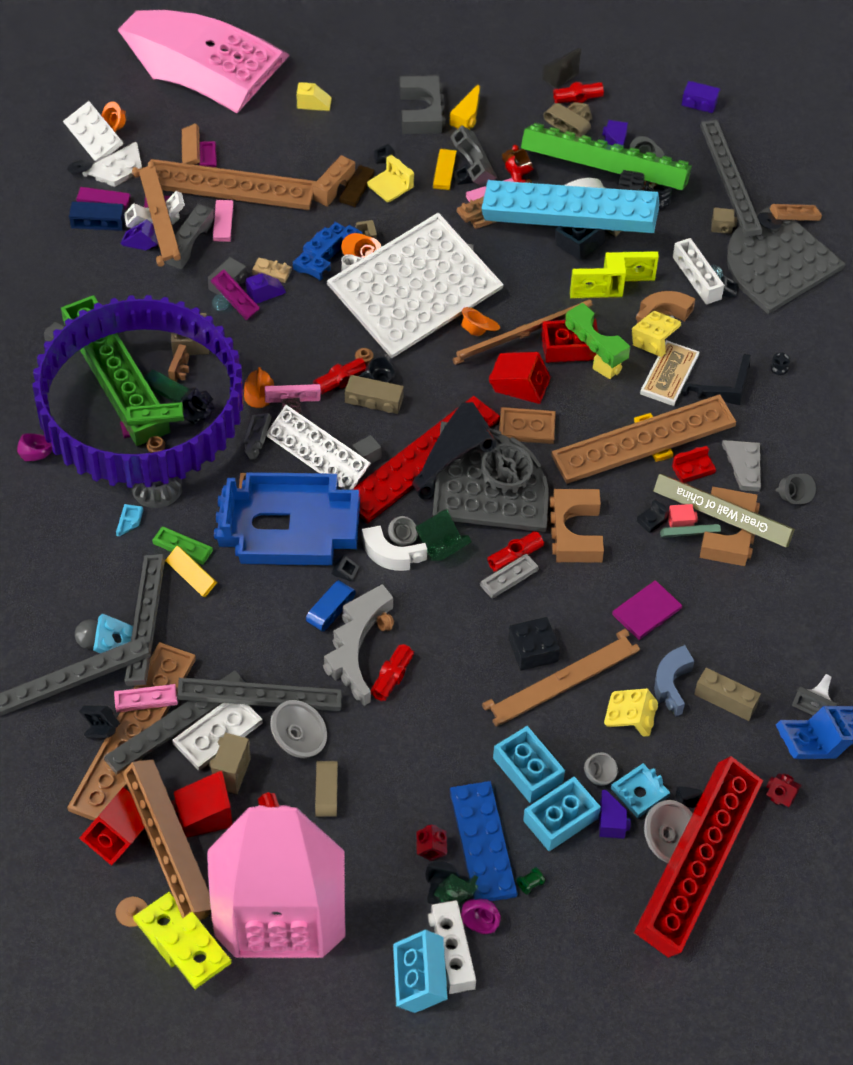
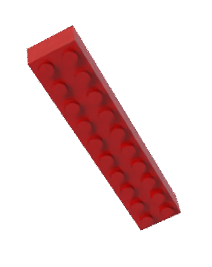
[634,756,763,957]

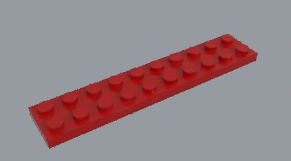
[352,396,500,524]

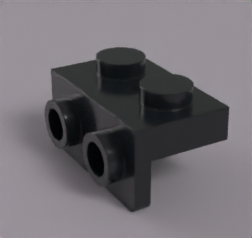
[79,706,120,738]

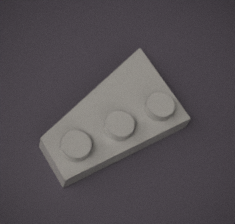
[722,440,761,492]

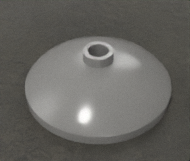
[271,700,327,758]
[644,800,692,863]

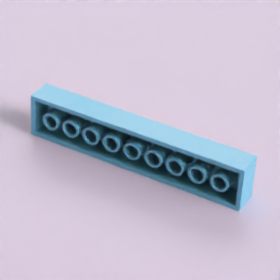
[481,180,660,233]

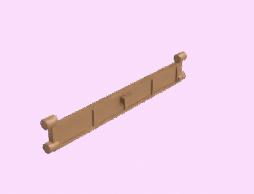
[132,161,181,267]
[453,299,592,365]
[482,629,640,727]

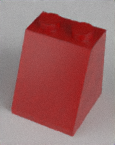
[489,352,551,404]
[171,771,233,838]
[79,787,145,866]

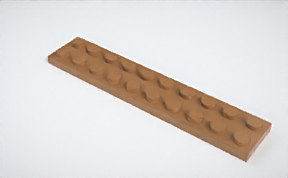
[150,159,316,210]
[551,395,736,484]
[67,642,196,821]

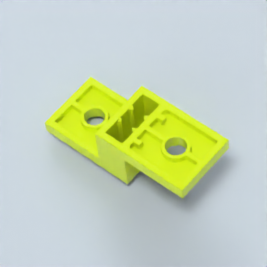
[570,252,659,298]
[133,892,232,989]

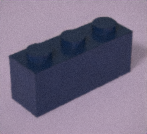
[69,201,125,231]

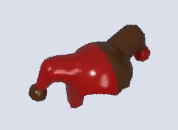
[502,145,534,183]

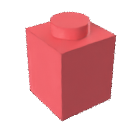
[668,504,698,527]

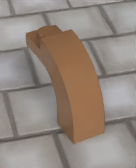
[636,291,695,324]

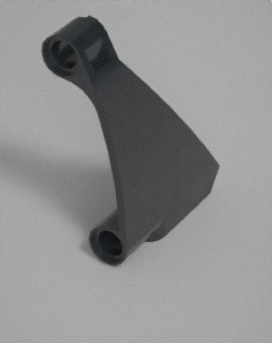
[412,402,497,499]

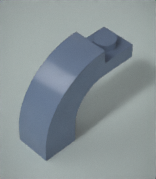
[654,645,694,717]

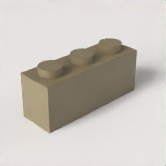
[345,375,404,414]
[694,668,761,721]

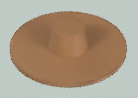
[116,897,148,927]

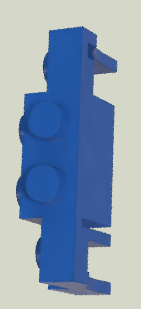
[293,222,363,280]

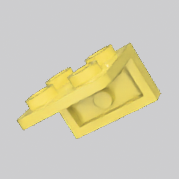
[368,155,414,202]
[632,311,681,357]
[604,688,658,736]

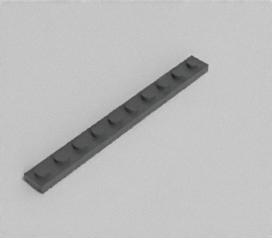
[701,120,762,237]

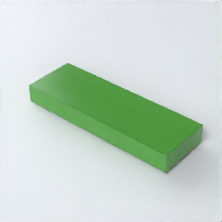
[126,402,184,426]
[152,526,213,565]

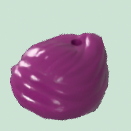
[17,433,53,461]
[461,899,501,934]

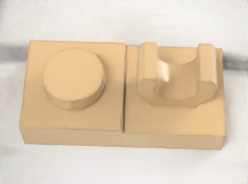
[252,258,291,283]

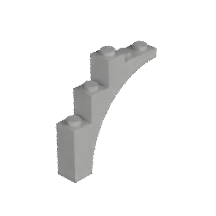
[323,584,393,706]

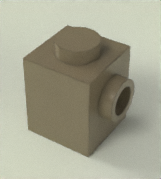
[711,208,737,234]

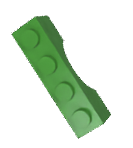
[565,303,630,368]

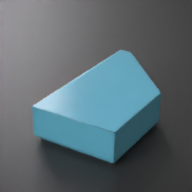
[116,504,144,536]

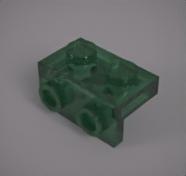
[434,874,478,905]

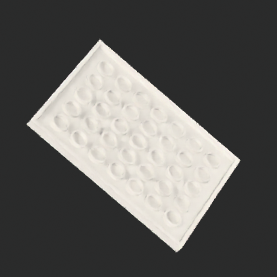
[327,213,503,358]

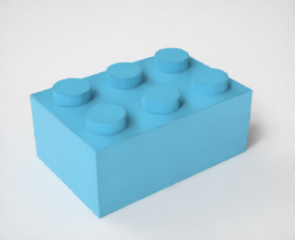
[493,726,565,803]
[523,777,601,852]
[393,930,447,1013]

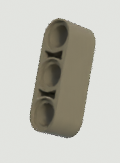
[544,103,591,137]
[315,761,338,817]

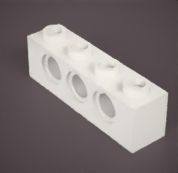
[673,238,724,305]
[428,900,476,994]

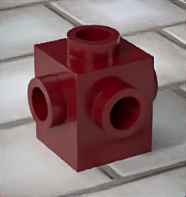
[766,773,801,807]
[416,825,447,861]

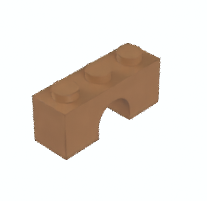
[313,155,355,207]

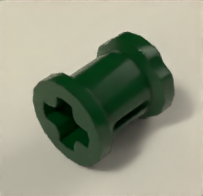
[517,867,545,895]

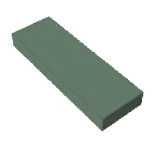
[660,524,721,538]

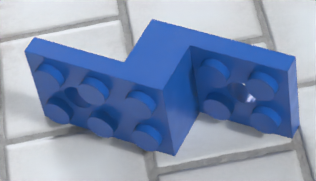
[776,706,853,759]

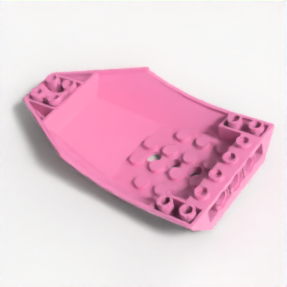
[118,10,289,113]
[208,806,345,958]

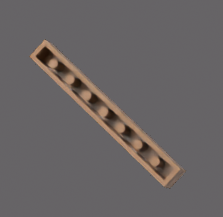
[123,760,211,920]

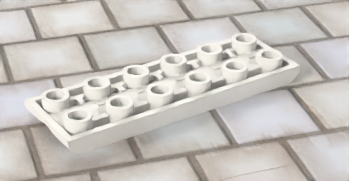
[266,405,371,490]

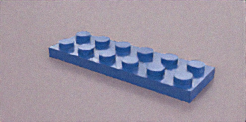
[450,781,517,901]

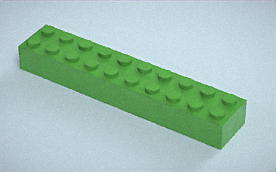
[521,123,692,190]
[61,295,171,446]

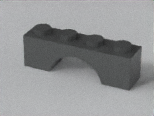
[450,126,497,187]
[166,204,214,269]

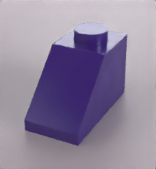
[602,120,628,148]
[120,219,159,250]
[246,273,286,304]
[599,790,630,839]

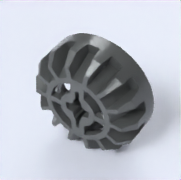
[481,443,533,493]
[131,476,183,508]

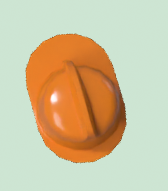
[101,102,126,132]
[341,233,381,258]
[462,307,500,336]
[244,367,274,408]

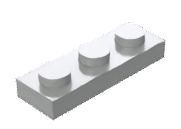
[480,554,538,599]

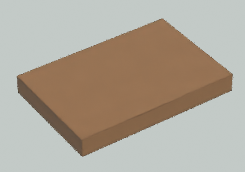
[499,407,556,444]

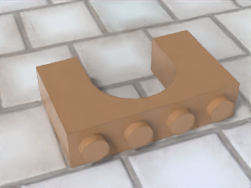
[699,486,760,566]
[550,489,604,562]

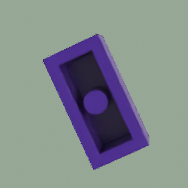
[682,81,720,113]

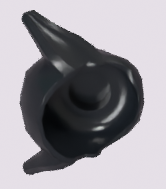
[359,354,396,383]

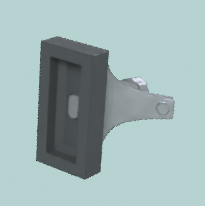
[792,674,837,716]

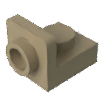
[567,102,592,121]
[356,220,377,240]

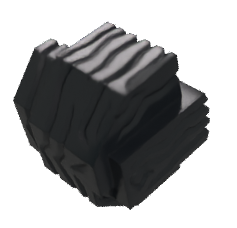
[643,181,673,209]
[178,387,216,424]

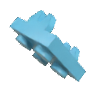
[93,614,133,653]
[611,763,670,818]

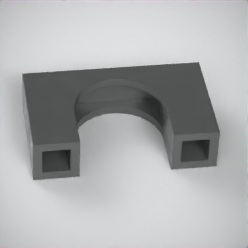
[400,76,445,134]

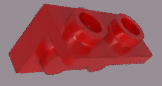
[672,446,716,483]

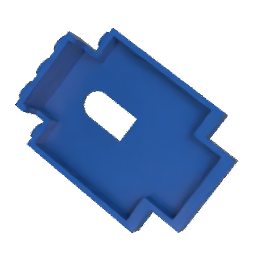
[214,472,360,565]

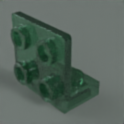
[415,509,472,561]

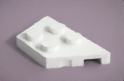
[82,142,142,187]

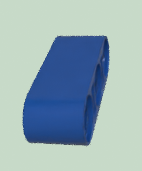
[306,580,356,631]

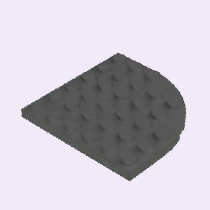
[727,203,845,314]
[432,421,548,532]

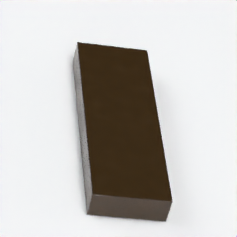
[340,165,375,207]

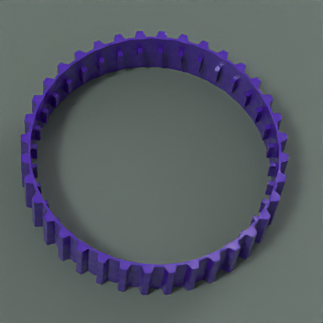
[32,295,243,488]

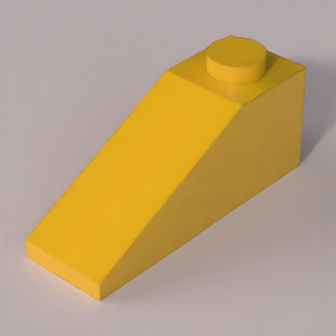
[450,85,480,129]

